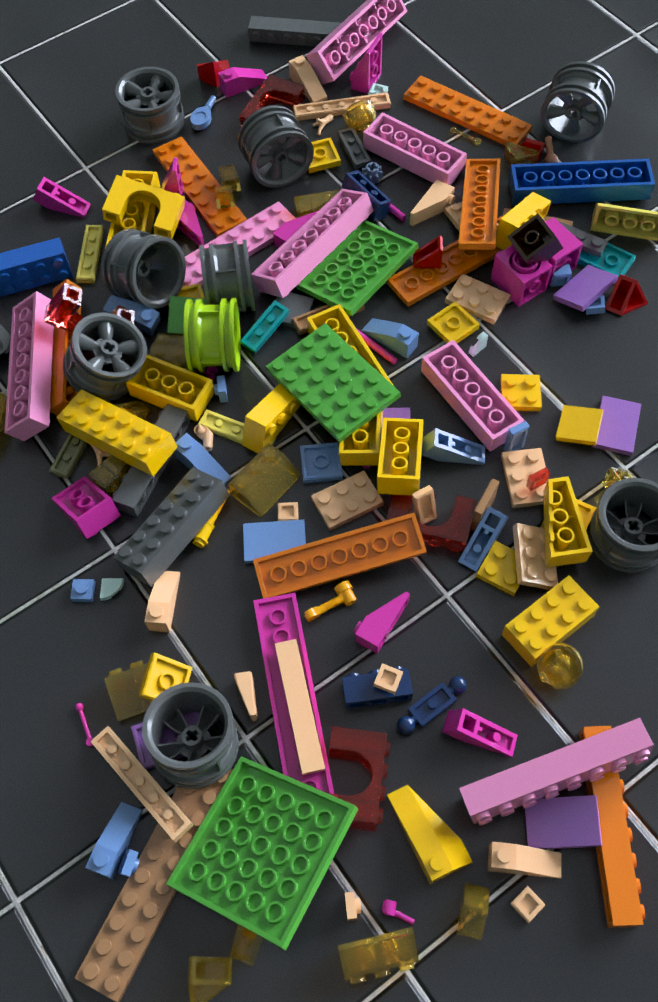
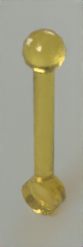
[450,127,481,145]

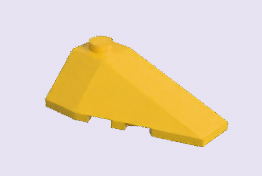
[387,785,473,884]

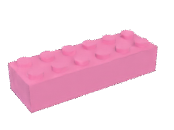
[363,112,467,185]
[421,340,525,452]

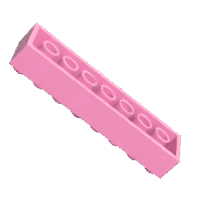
[306,0,407,85]
[251,189,374,298]
[4,291,55,441]
[459,718,654,825]

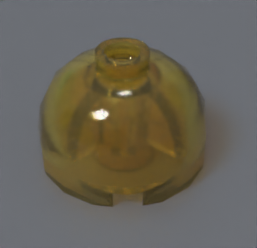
[343,100,376,133]
[537,643,583,689]

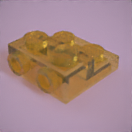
[149,332,188,370]
[104,660,152,721]

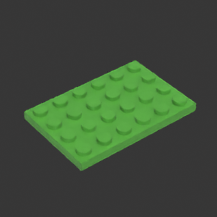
[296,220,419,316]
[266,323,401,443]

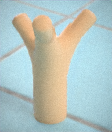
[313,114,333,136]
[90,444,113,469]

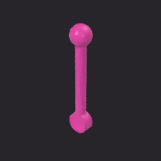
[75,703,94,747]

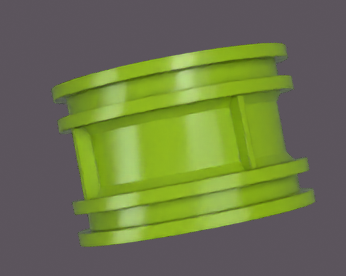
[184,298,241,373]

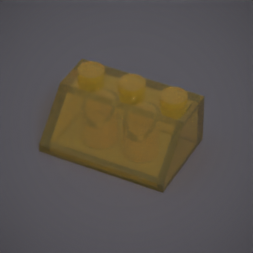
[229,443,300,517]
[338,927,419,985]

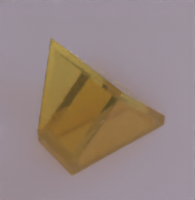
[188,956,232,1002]

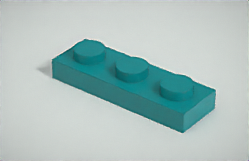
[240,300,290,354]

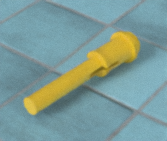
[193,490,230,548]

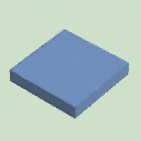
[300,442,343,483]

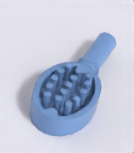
[190,95,217,130]

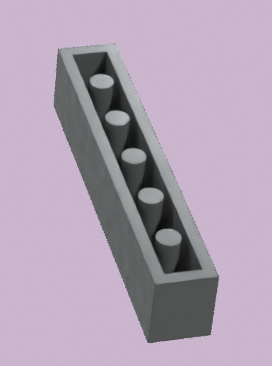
[248,16,341,47]
[112,404,191,517]

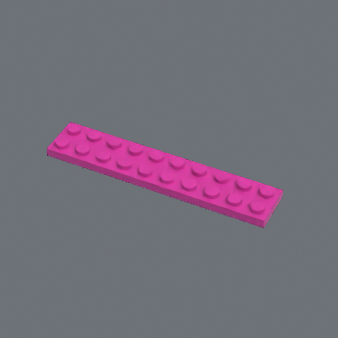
[253,593,335,796]

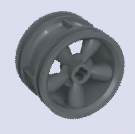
[540,61,615,143]
[115,67,185,144]
[237,105,314,188]
[101,229,186,308]
[199,239,255,312]
[63,313,147,401]
[588,478,658,573]
[142,682,239,789]

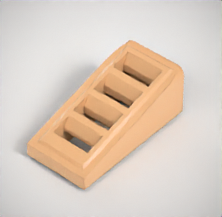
[234,671,258,721]

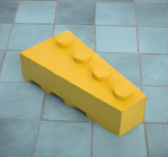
[496,192,551,250]
[242,384,301,455]
[543,476,593,568]

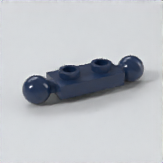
[397,676,467,734]

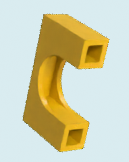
[102,175,185,239]

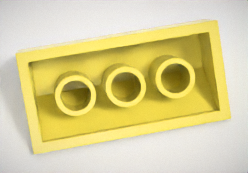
[590,203,658,241]

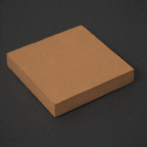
[470,479,499,531]

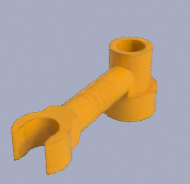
[304,580,357,622]

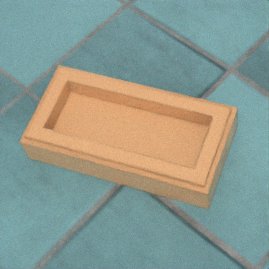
[412,485,437,526]

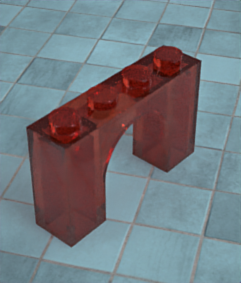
[239,74,305,126]
[44,283,135,333]
[386,495,477,552]
[328,726,391,832]

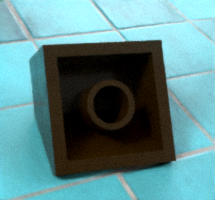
[507,213,563,263]

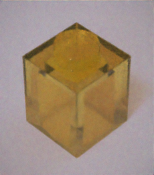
[218,164,241,193]

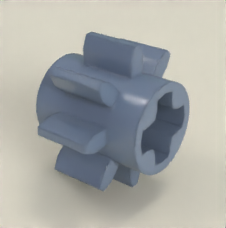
[362,162,383,184]

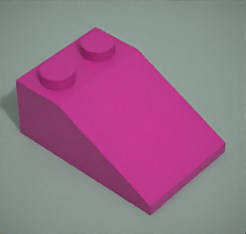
[349,32,383,94]
[51,476,121,539]

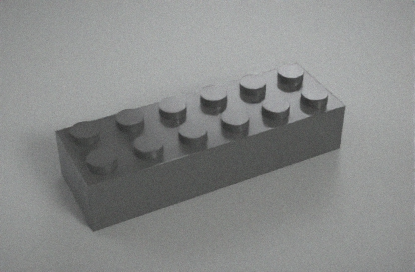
[113,467,230,587]

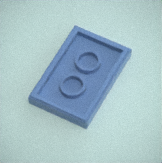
[243,519,306,564]

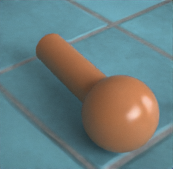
[545,136,558,163]

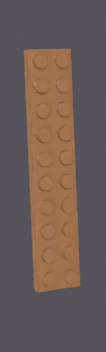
[75,755,233,1002]

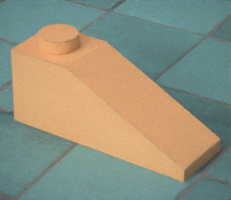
[289,55,327,103]
[410,180,455,226]
[144,571,180,632]
[488,842,561,879]

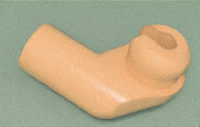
[194,424,213,452]

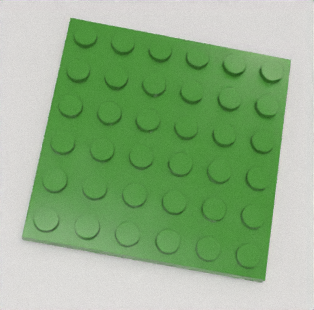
[166,756,358,951]

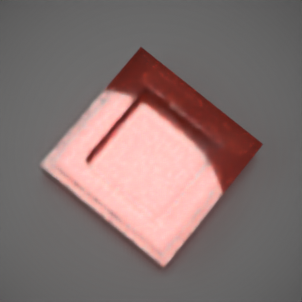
[526,467,550,491]

